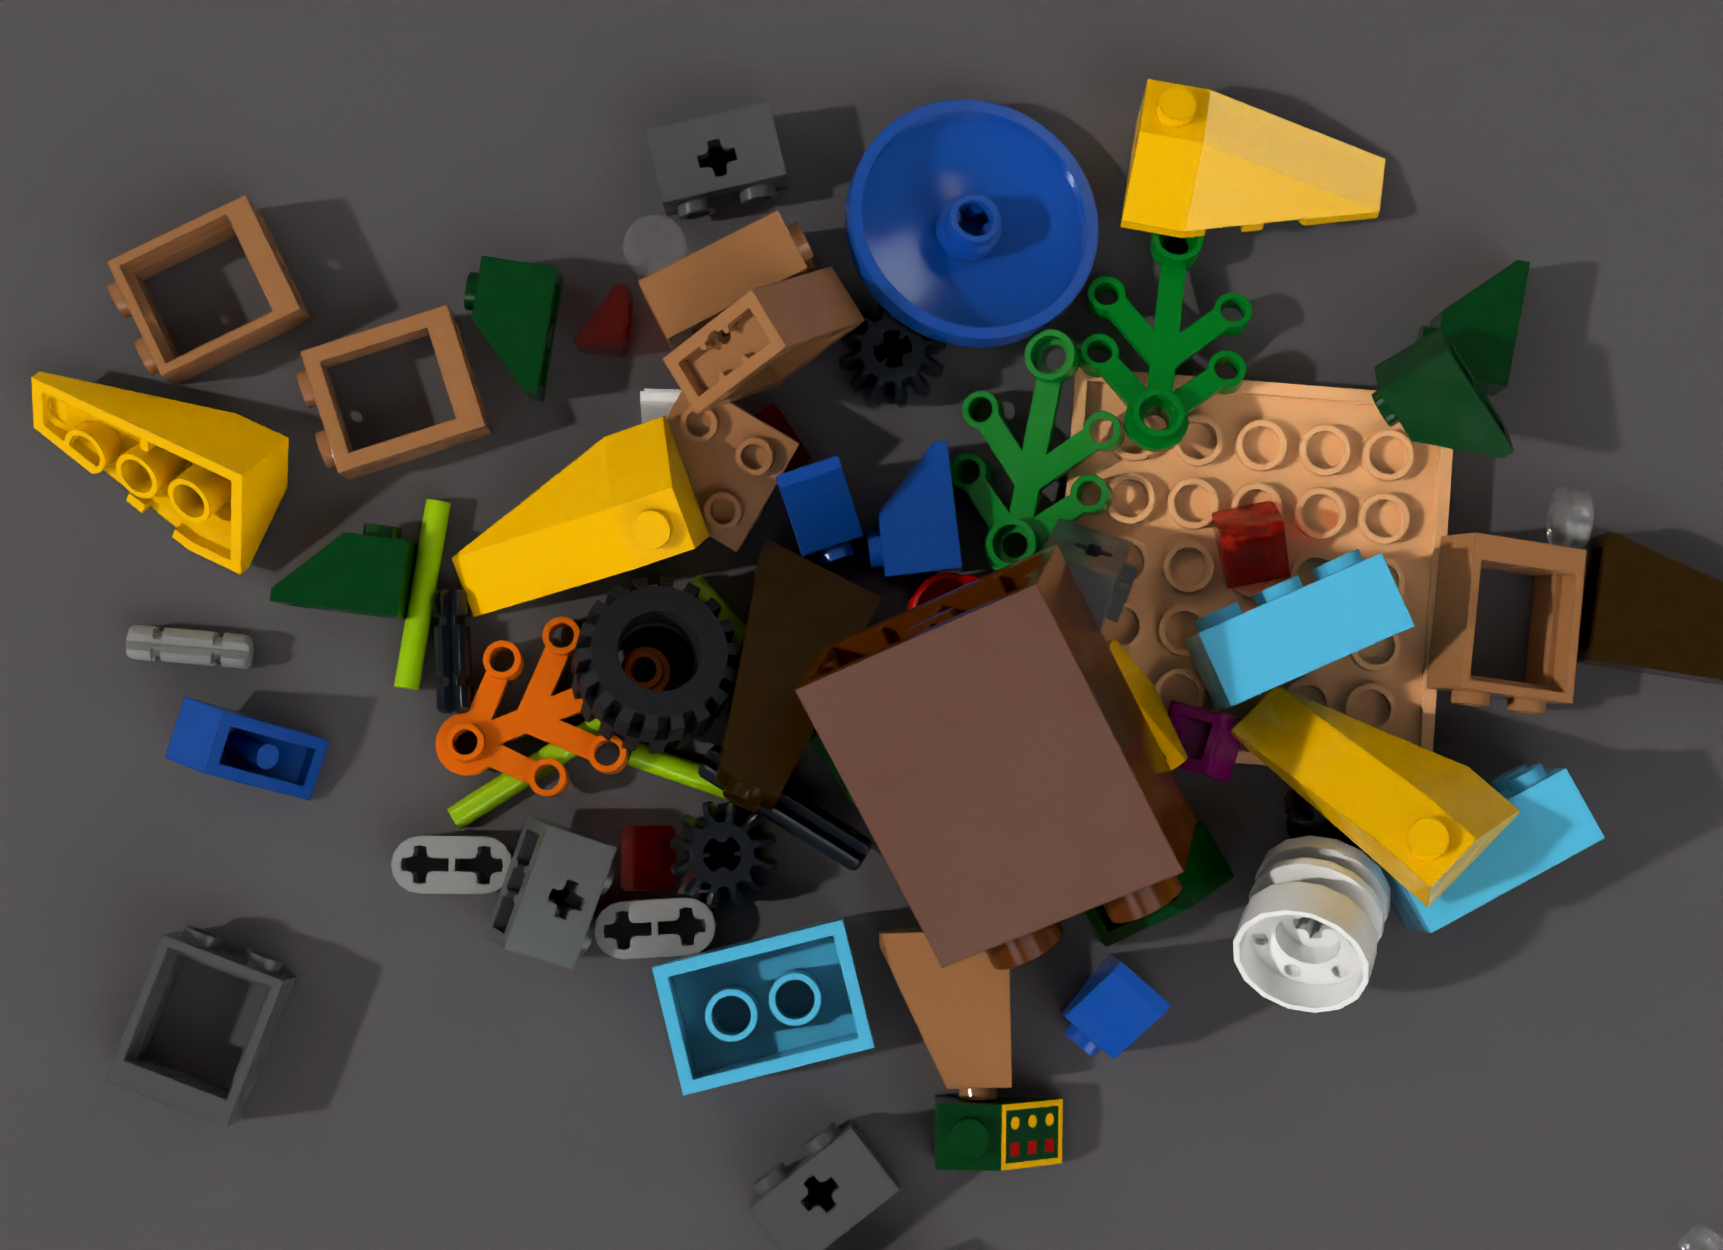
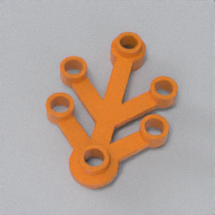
[435,616,673,799]

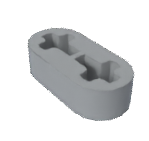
[391,835,514,894]
[594,896,717,959]

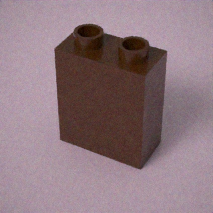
[795,544,1197,970]

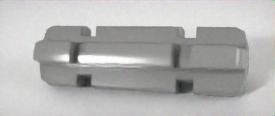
[126,625,254,669]

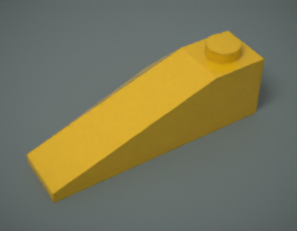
[1120,79,1386,238]
[31,371,289,575]
[451,415,710,617]
[1231,686,1519,908]

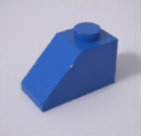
[867,440,962,581]
[775,455,863,567]
[165,697,329,801]
[1060,954,1171,1059]

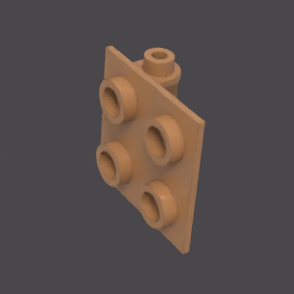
[667,391,800,552]

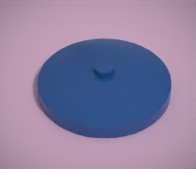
[845,99,1099,348]

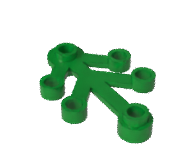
[1080,233,1252,452]
[950,329,1126,571]

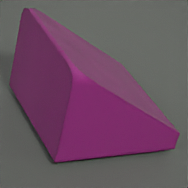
[1167,700,1241,783]

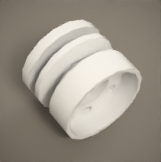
[1233,835,1391,1013]

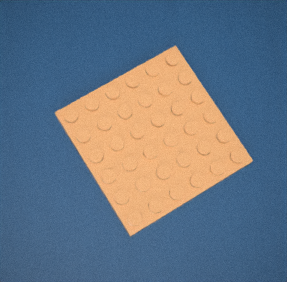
[1064,367,1453,766]

